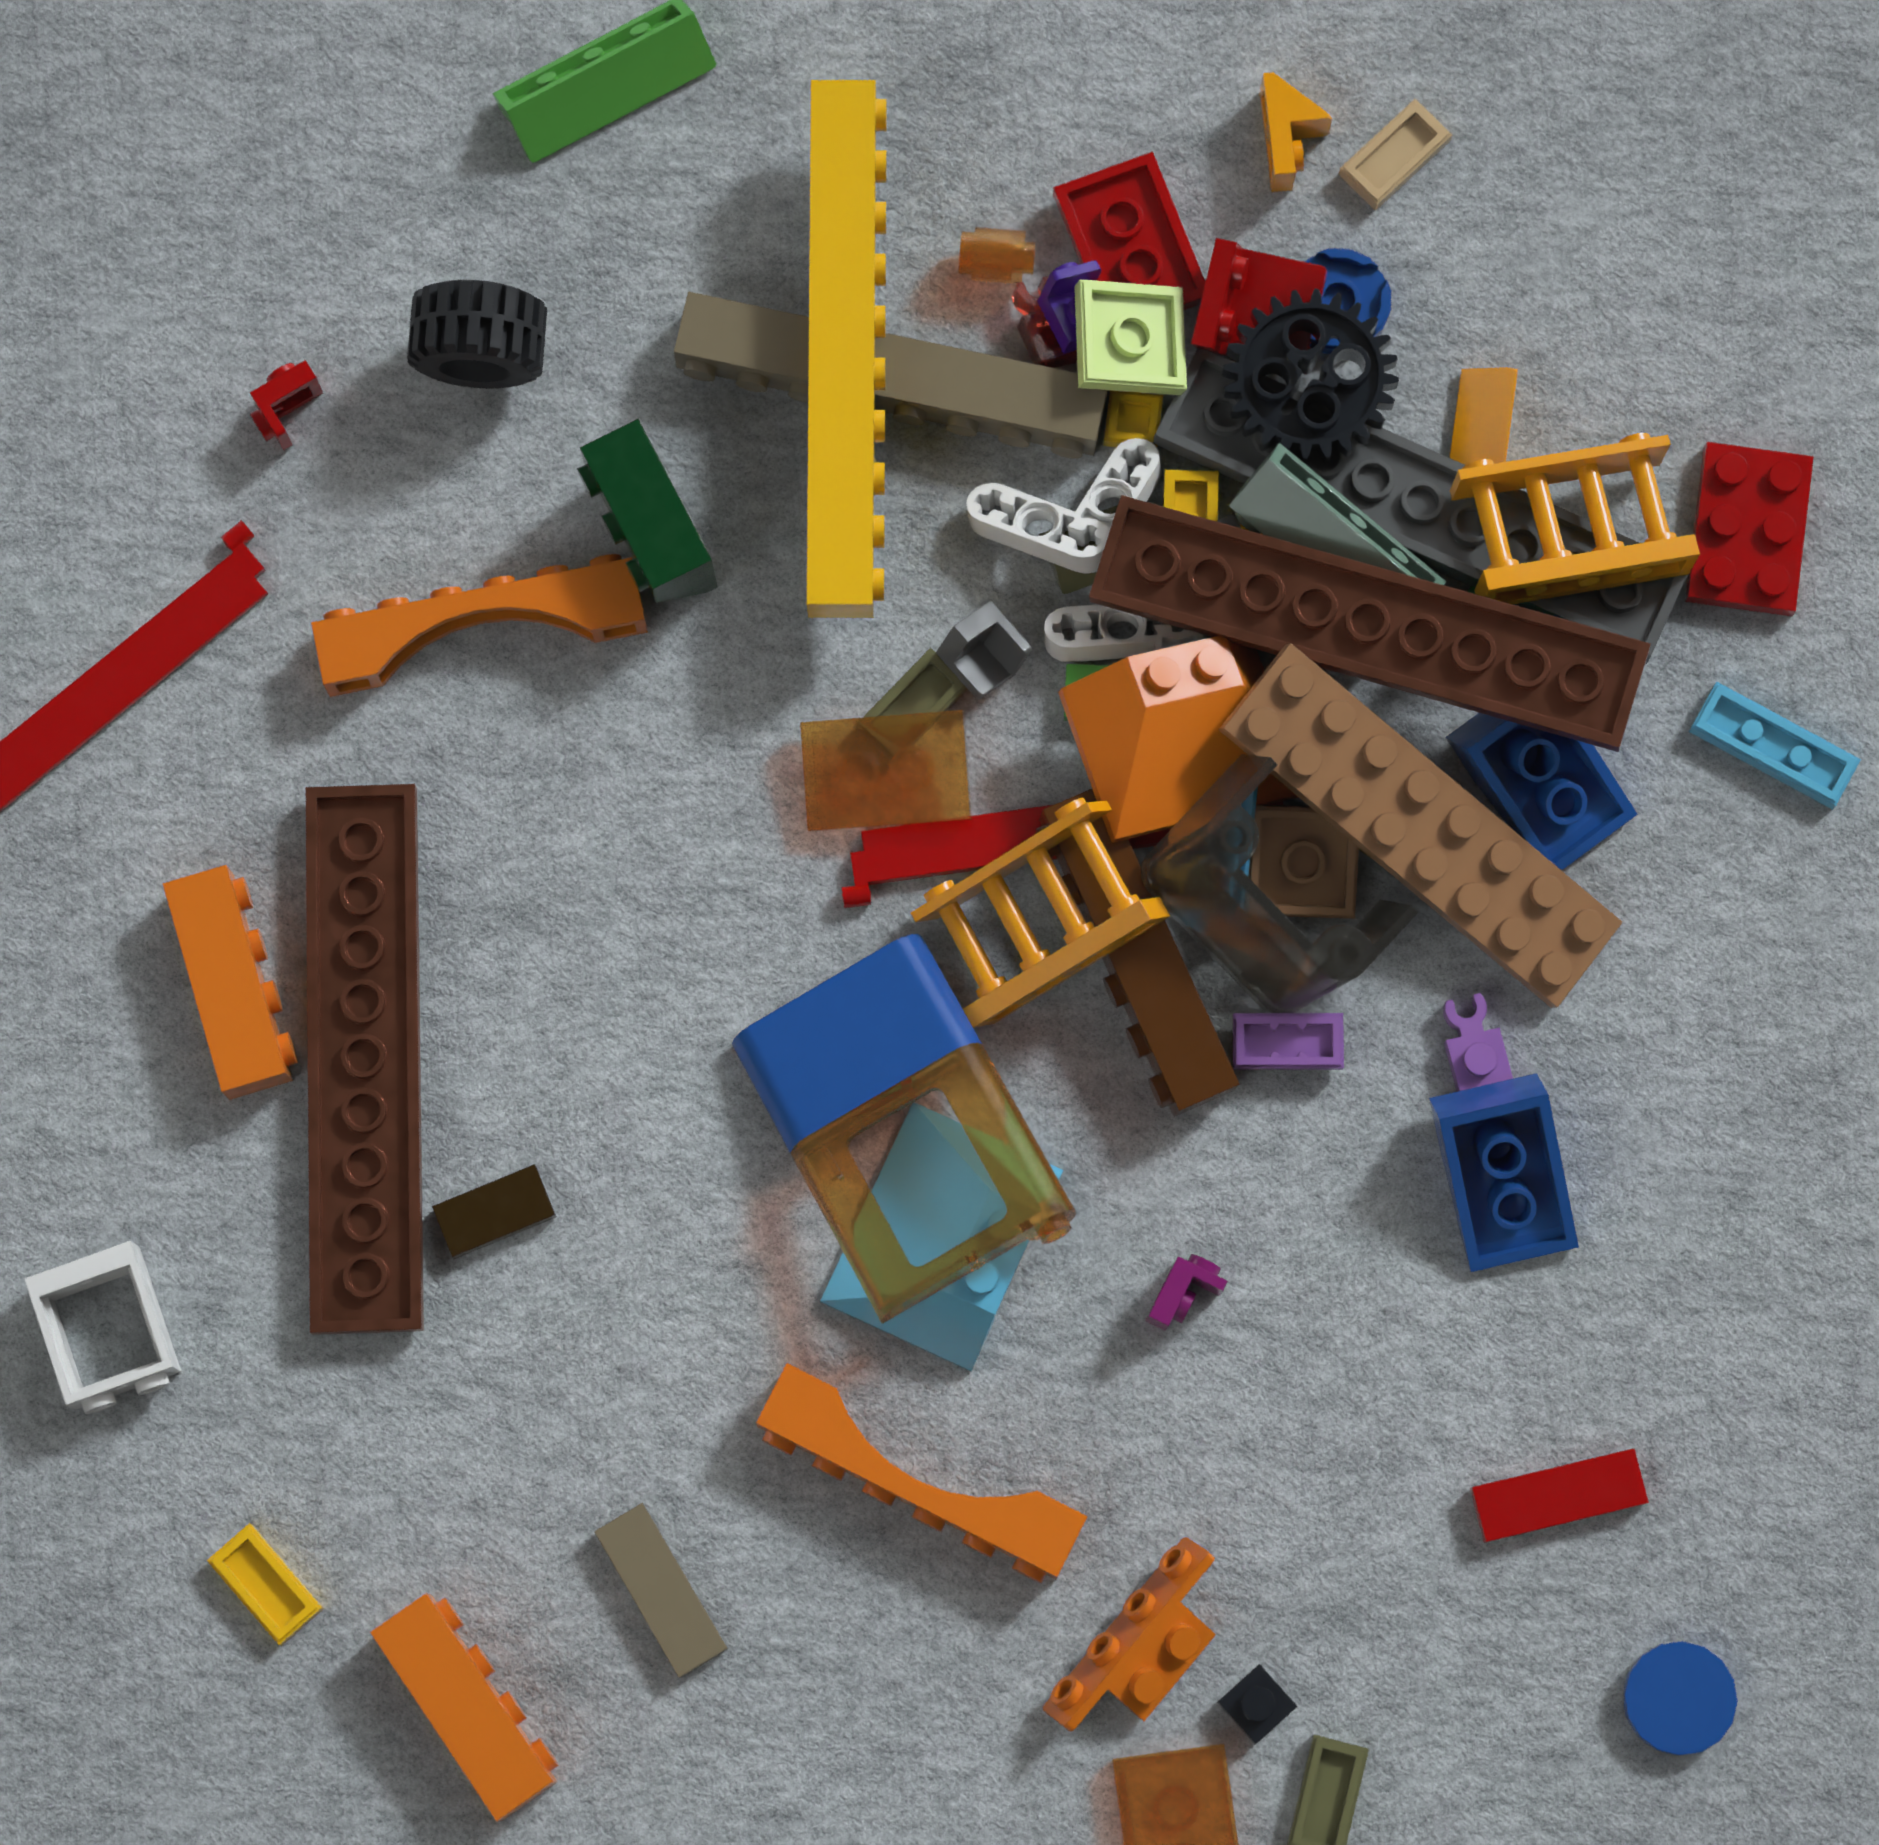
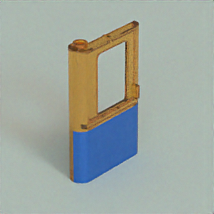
[732,934,1076,1324]

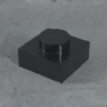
[1217,1664,1298,1745]

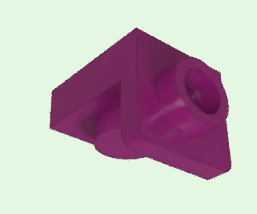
[1145,1254,1228,1331]

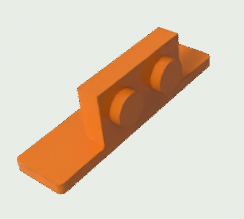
[1043,1537,1216,1732]

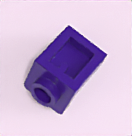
[1037,260,1101,354]

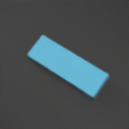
[1688,681,1861,810]

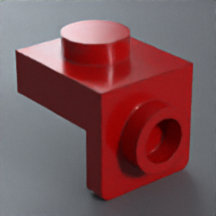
[250,360,323,450]

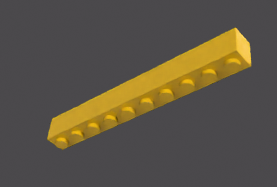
[807,80,887,618]

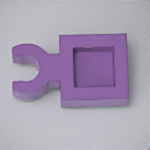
[1443,993,1513,1091]

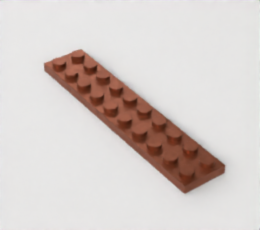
[1089,495,1651,752]
[305,784,424,1335]

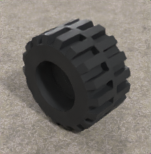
[407,280,547,389]

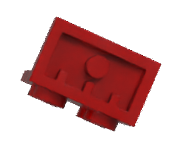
[1191,238,1327,356]

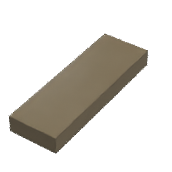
[594,1503,728,1678]

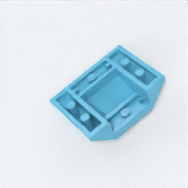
[820,1102,1063,1372]

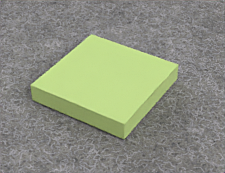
[1075,279,1187,395]

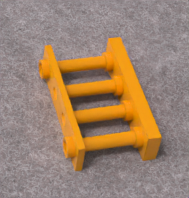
[1450,433,1700,604]
[911,797,1170,1028]

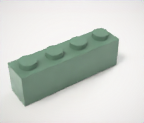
[1229,443,1446,585]

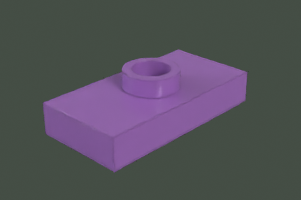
[1232,1013,1344,1070]

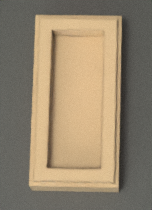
[1338,99,1452,211]

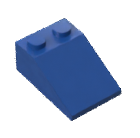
[1445,713,1638,870]
[1429,1073,1579,1272]

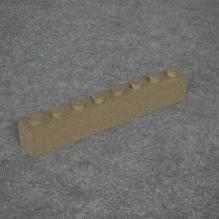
[674,291,1108,459]

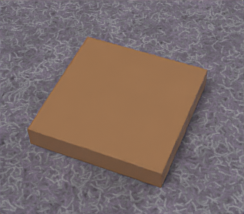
[1244,804,1359,919]

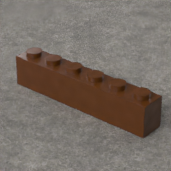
[1035,789,1240,1117]

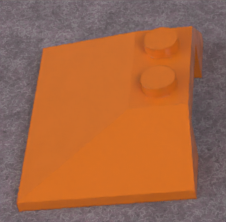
[1058,636,1298,843]

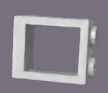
[24,1241,181,1414]

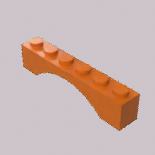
[311,554,648,697]
[756,1363,1088,1584]

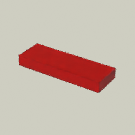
[1470,1448,1649,1543]

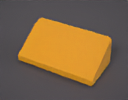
[1449,367,1518,465]

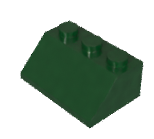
[577,419,718,603]

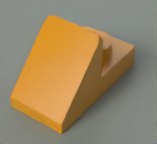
[1260,72,1332,192]

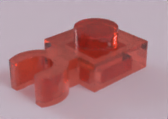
[1012,276,1077,368]

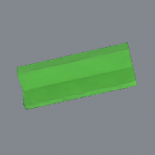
[492,0,716,163]

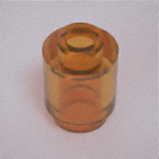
[958,227,1036,284]

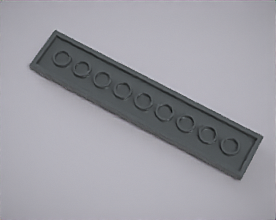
[1153,348,1687,665]

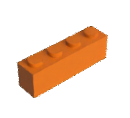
[163,865,298,1100]
[370,1593,559,1821]

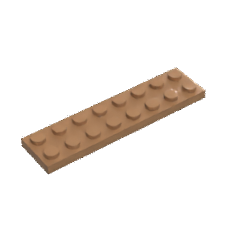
[1218,643,1623,1008]

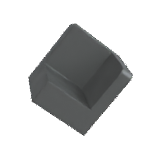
[936,601,1032,699]

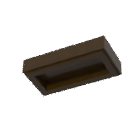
[432,1164,557,1259]

